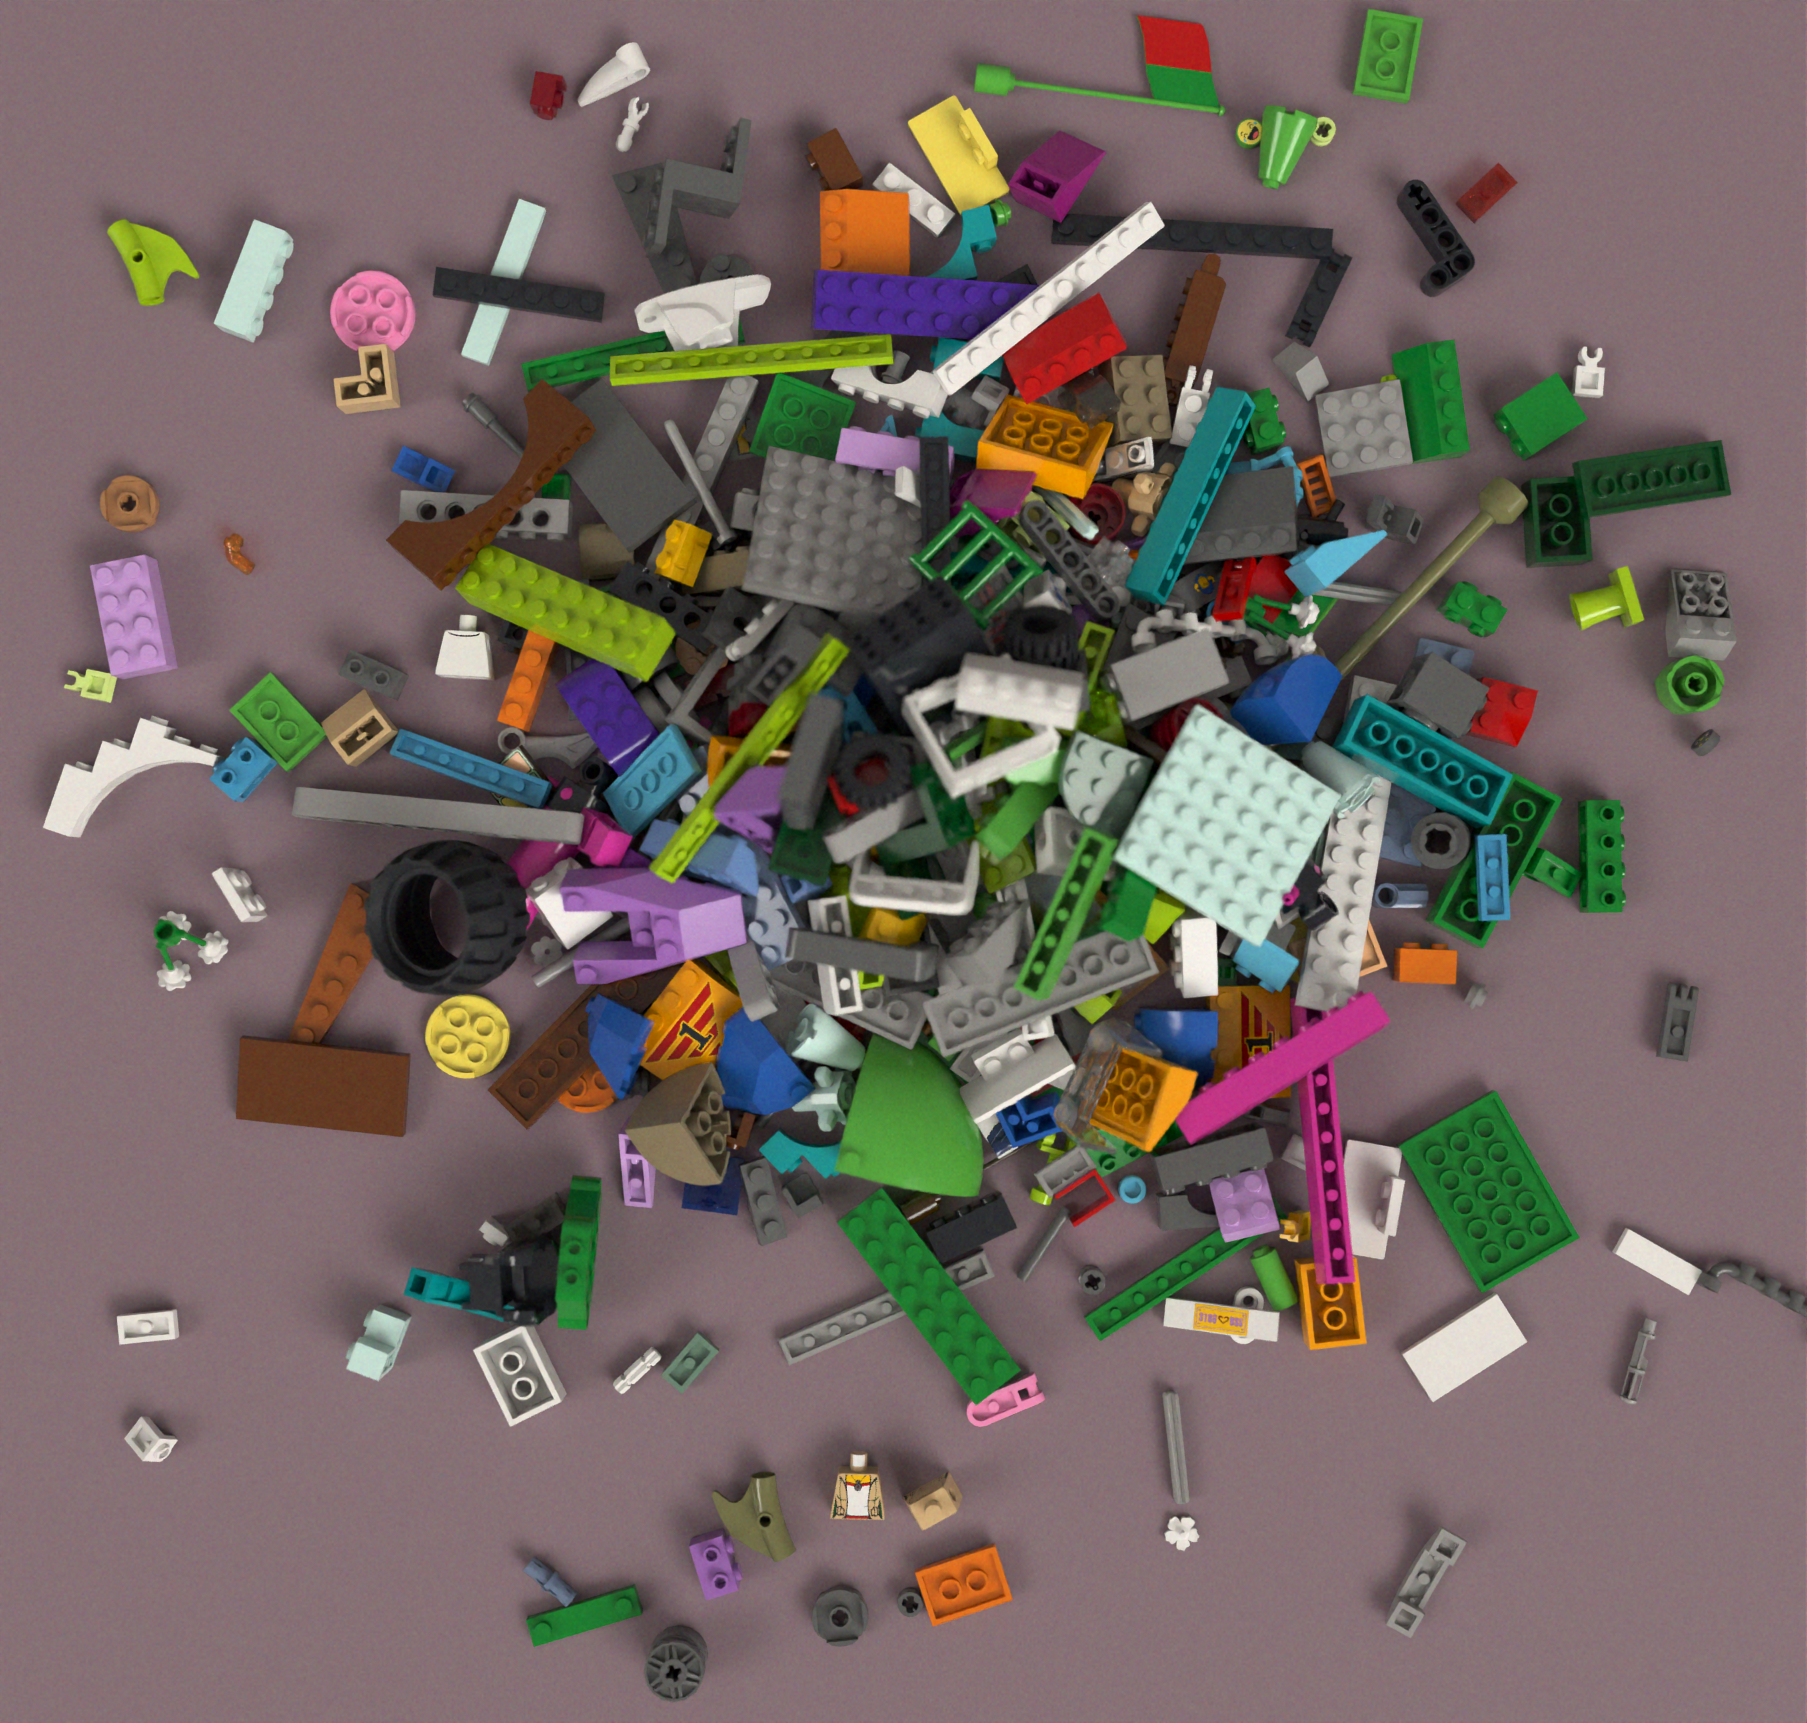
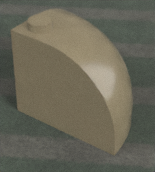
[624,1062,731,1185]

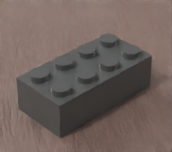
[1149,1122,1274,1193]

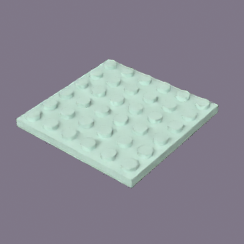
[1111,705,1341,947]

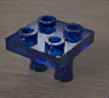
[681,1156,745,1215]

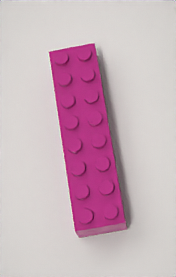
[1175,991,1391,1145]

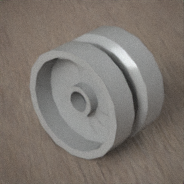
[633,670,701,733]

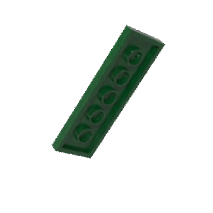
[1572,440,1731,519]

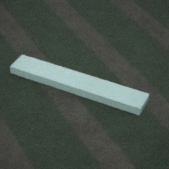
[461,199,547,366]

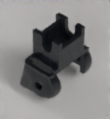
[459,1234,559,1327]

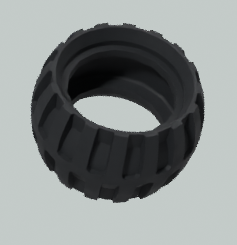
[364,840,530,996]

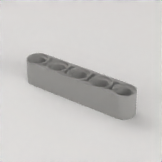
[822,781,939,863]
[727,932,780,1022]

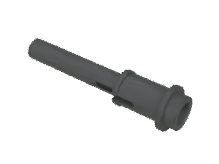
[462,393,525,459]

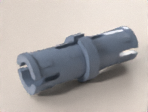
[523,1556,578,1607]

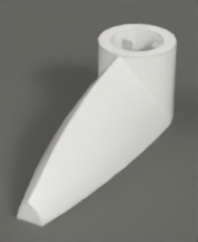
[577,42,650,107]

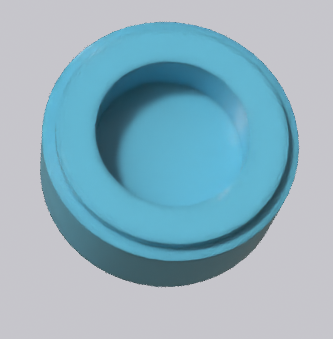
[1117,1174,1146,1204]

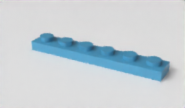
[389,728,553,810]

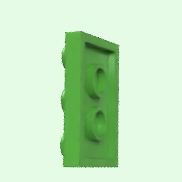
[1352,9,1423,104]
[230,672,327,772]

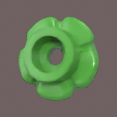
[989,199,1011,227]

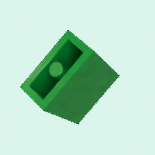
[1493,372,1588,461]

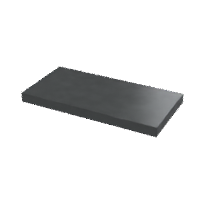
[563,379,697,553]

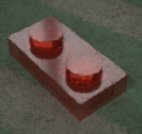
[1455,163,1518,223]

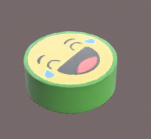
[1235,118,1262,149]

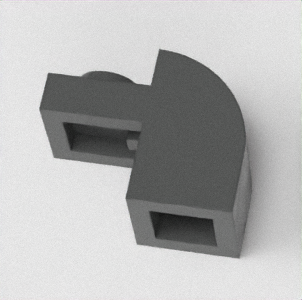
[1366,494,1425,545]

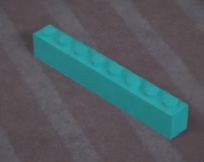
[1125,387,1256,606]

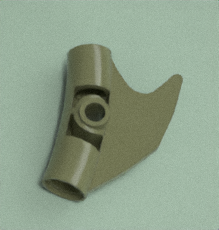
[712,1471,796,1562]

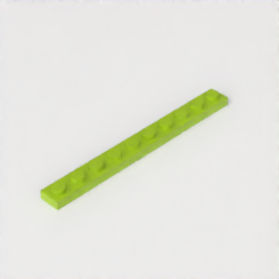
[610,334,893,386]
[649,633,849,884]

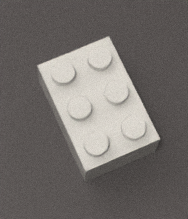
[1168,904,1218,998]
[473,1325,567,1427]

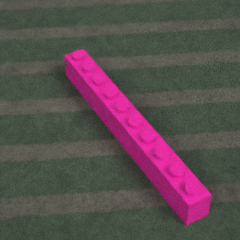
[1290,997,1355,1284]

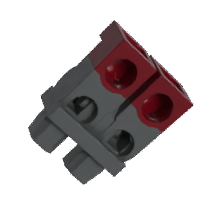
[727,654,767,739]

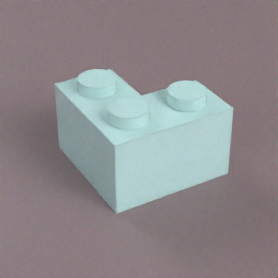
[346,1304,412,1381]

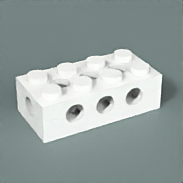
[1034,807,1129,881]

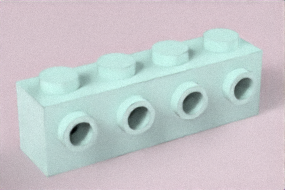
[214,219,294,343]

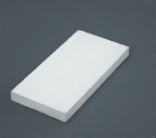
[1400,1293,1527,1402]

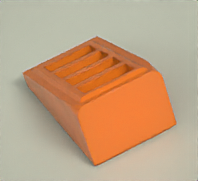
[1295,454,1336,517]

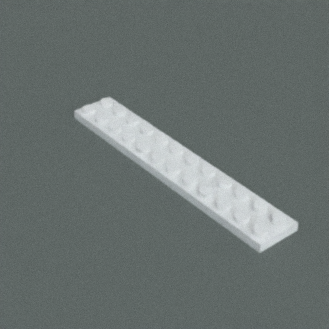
[1295,675,1397,1012]

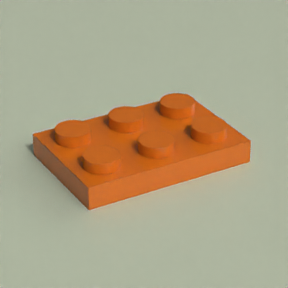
[915,1543,1013,1627]

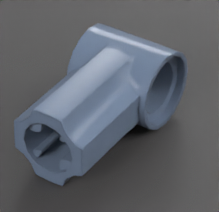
[1371,883,1428,909]

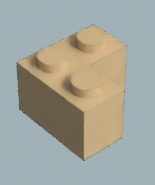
[334,344,401,414]

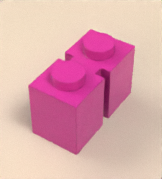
[577,807,633,867]

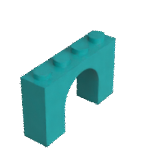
[915,337,1004,464]

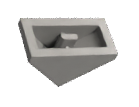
[1272,342,1329,403]

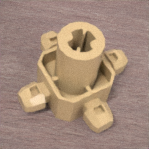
[1111,463,1177,537]

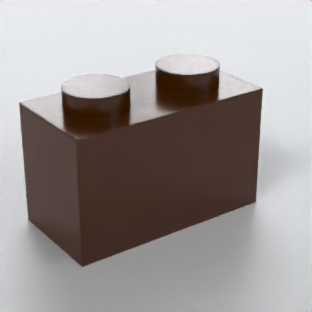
[805,128,863,191]

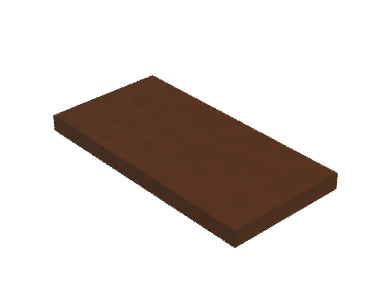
[236,1035,411,1137]

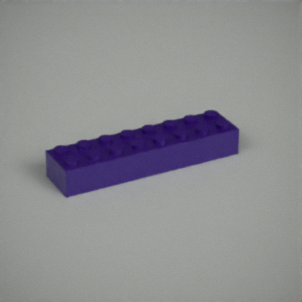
[811,270,1040,339]

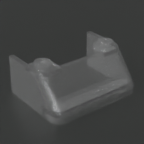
[1054,1017,1163,1154]

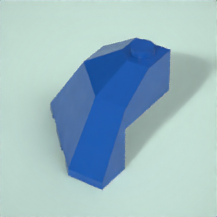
[585,993,655,1100]
[715,1007,816,1115]

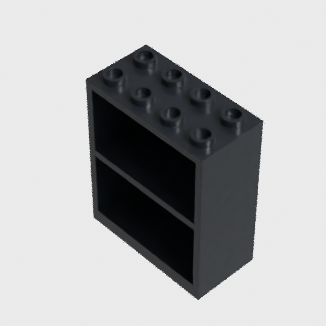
[843,574,994,737]

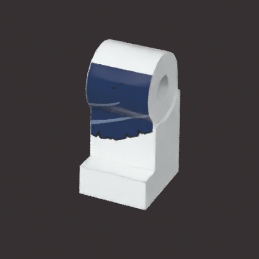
[976,1113,1018,1159]

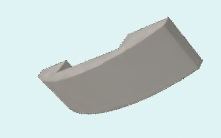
[1385,1527,1467,1638]

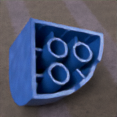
[1230,655,1343,745]
[1134,1007,1218,1091]

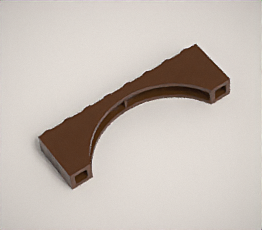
[386,379,596,591]

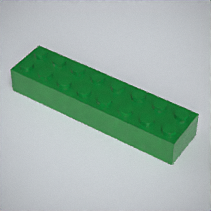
[836,1187,1021,1406]

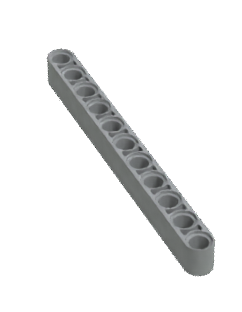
[292,787,585,845]

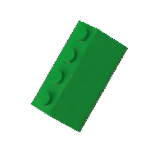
[1391,339,1470,464]

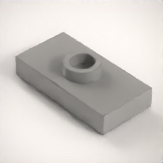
[1034,1142,1097,1198]

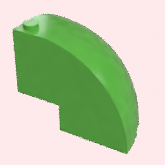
[834,1032,984,1197]

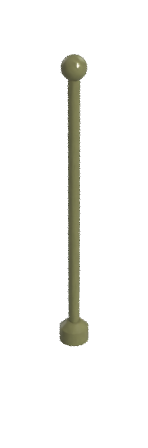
[1262,476,1529,752]

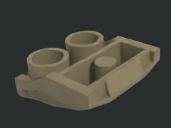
[579,523,635,581]

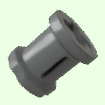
[1078,1265,1106,1295]

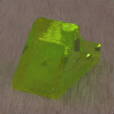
[1078,688,1127,748]

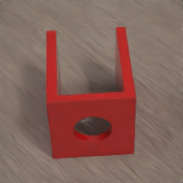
[1054,1169,1116,1227]

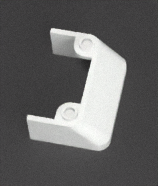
[850,841,979,915]

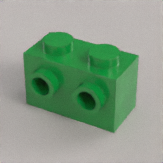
[1243,387,1286,456]
[1437,581,1508,638]

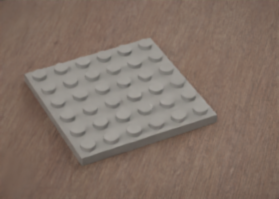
[743,446,922,619]

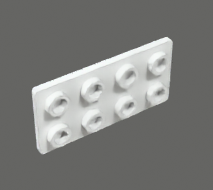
[959,1027,1075,1123]
[1343,1139,1405,1259]

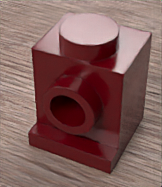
[530,71,567,120]

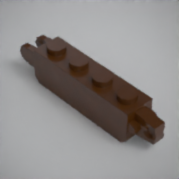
[1163,253,1226,407]

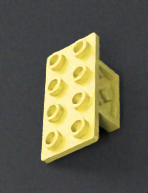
[908,95,1009,216]

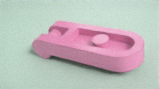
[966,1372,1045,1427]

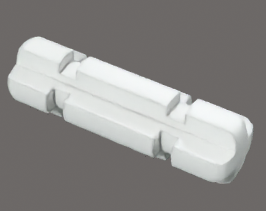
[613,1347,662,1394]

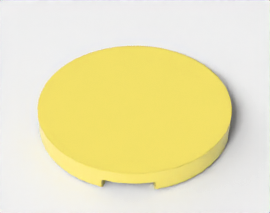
[425,994,511,1078]

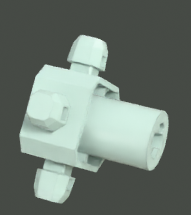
[792,1067,857,1131]

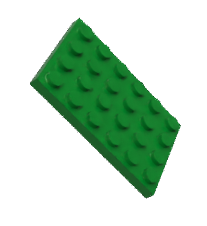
[1396,1090,1580,1293]

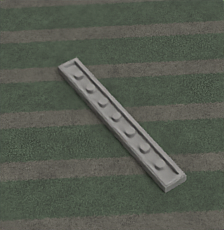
[778,1249,995,1366]

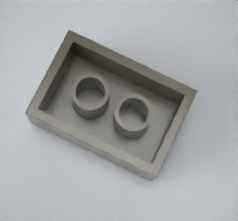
[1098,355,1172,448]

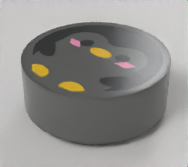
[1691,729,1720,756]

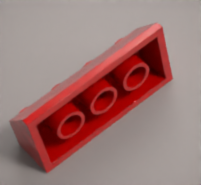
[1002,292,1127,404]

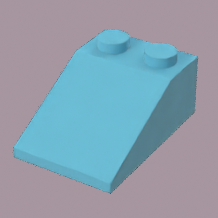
[1284,530,1388,597]
[1232,938,1300,994]

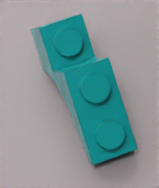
[926,205,997,281]
[759,1128,842,1179]
[403,1267,514,1323]

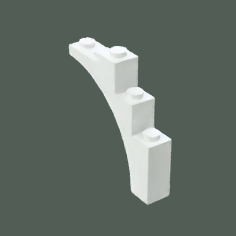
[43,716,225,838]

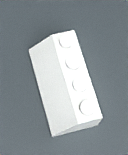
[956,653,1083,730]

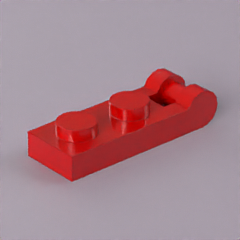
[1212,557,1257,622]

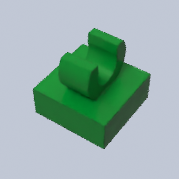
[1217,958,1237,986]

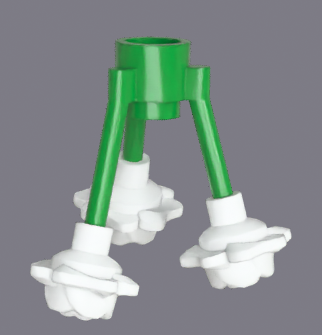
[1243,594,1319,659]
[153,911,228,991]

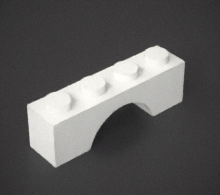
[831,365,947,418]

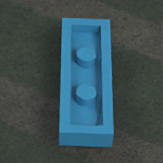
[1475,834,1510,921]

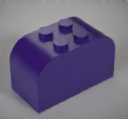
[555,658,659,777]

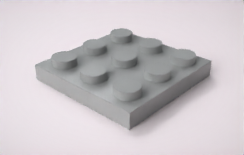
[1315,379,1413,479]

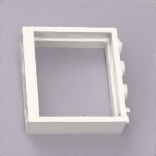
[902,654,1060,798]

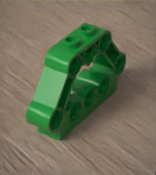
[556,1175,602,1330]

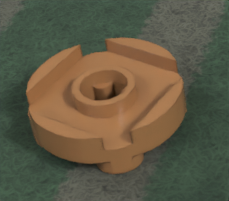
[100,475,160,533]

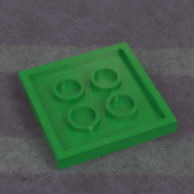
[749,373,856,461]

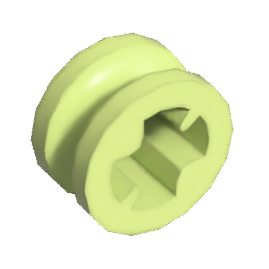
[1310,117,1336,146]

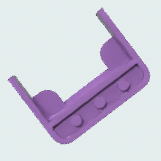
[714,766,852,860]

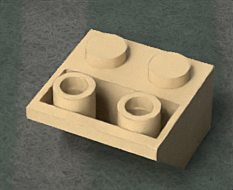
[321,688,399,767]

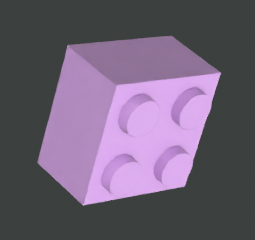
[1209,1169,1280,1243]

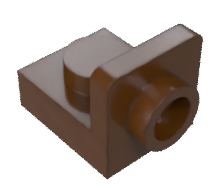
[726,1111,757,1150]

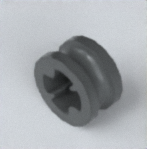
[898,1587,923,1617]

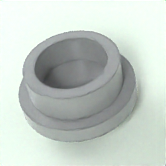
[1464,982,1489,1009]

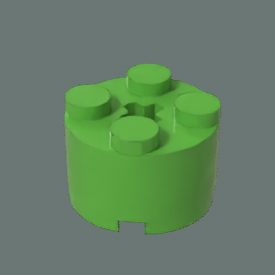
[1655,656,1724,715]

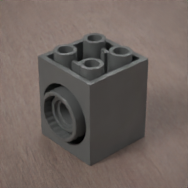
[1386,652,1490,739]

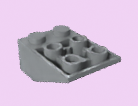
[1665,569,1737,661]
[943,898,1031,985]

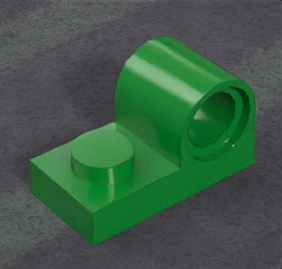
[1523,848,1583,898]

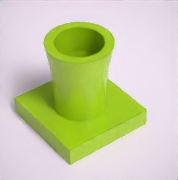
[1569,566,1644,631]

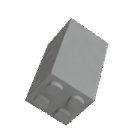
[1099,628,1229,724]

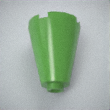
[1258,105,1318,189]

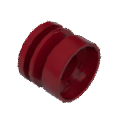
[1066,483,1126,549]
[1149,698,1225,753]

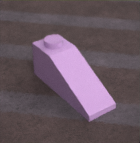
[619,1116,656,1208]

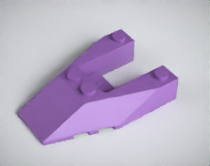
[560,868,747,984]

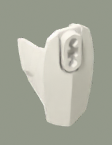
[634,274,771,351]

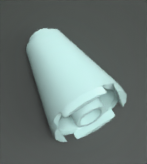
[1301,741,1380,818]
[785,1004,866,1071]

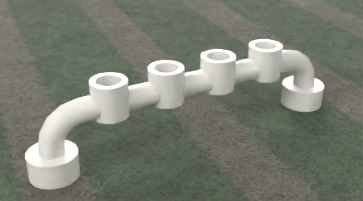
[1131,610,1278,665]

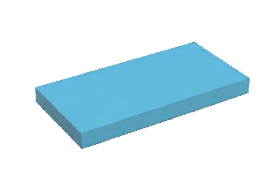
[603,724,702,839]

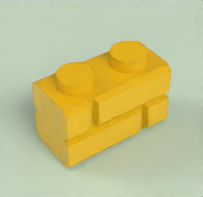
[654,519,712,587]

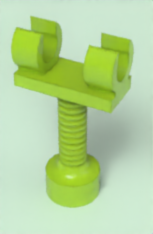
[1029,1133,1082,1205]

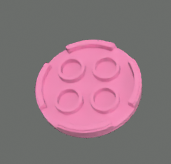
[330,270,416,353]

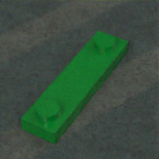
[526,1584,643,1647]

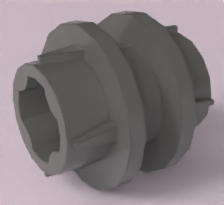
[1411,812,1471,869]

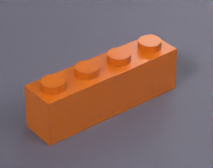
[497,630,560,732]

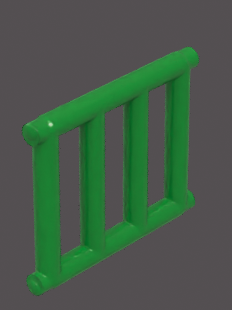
[908,500,1043,631]

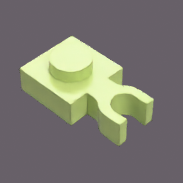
[64,669,117,703]

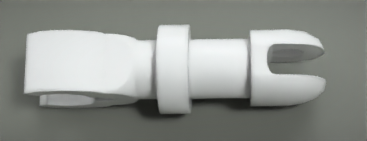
[616,97,649,152]

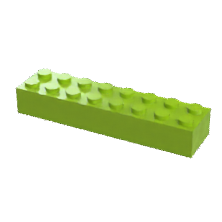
[455,544,676,682]

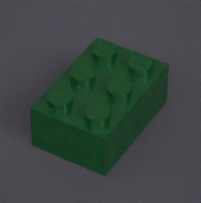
[1521,476,1592,568]

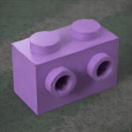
[689,1528,743,1601]

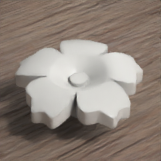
[1164,1516,1199,1551]

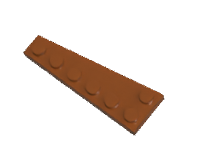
[288,883,374,1044]

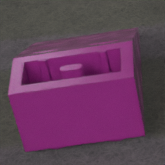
[1008,130,1106,223]
[950,469,1037,538]

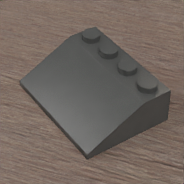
[1184,466,1300,565]

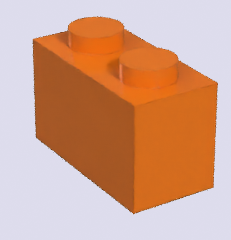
[1393,943,1457,984]

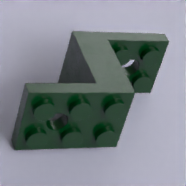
[875,751,977,920]

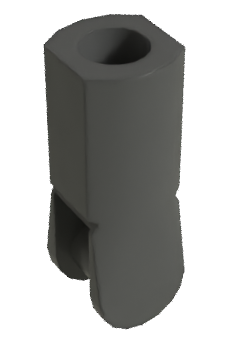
[1241,1102,1290,1128]

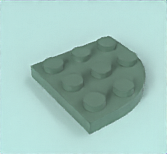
[1059,731,1153,839]

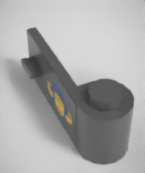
[1170,561,1225,616]

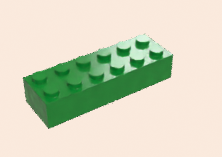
[1425,772,1563,948]

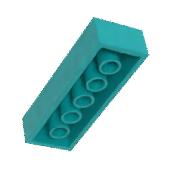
[1332,694,1513,828]

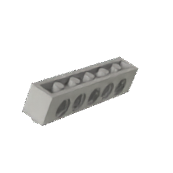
[399,490,573,542]

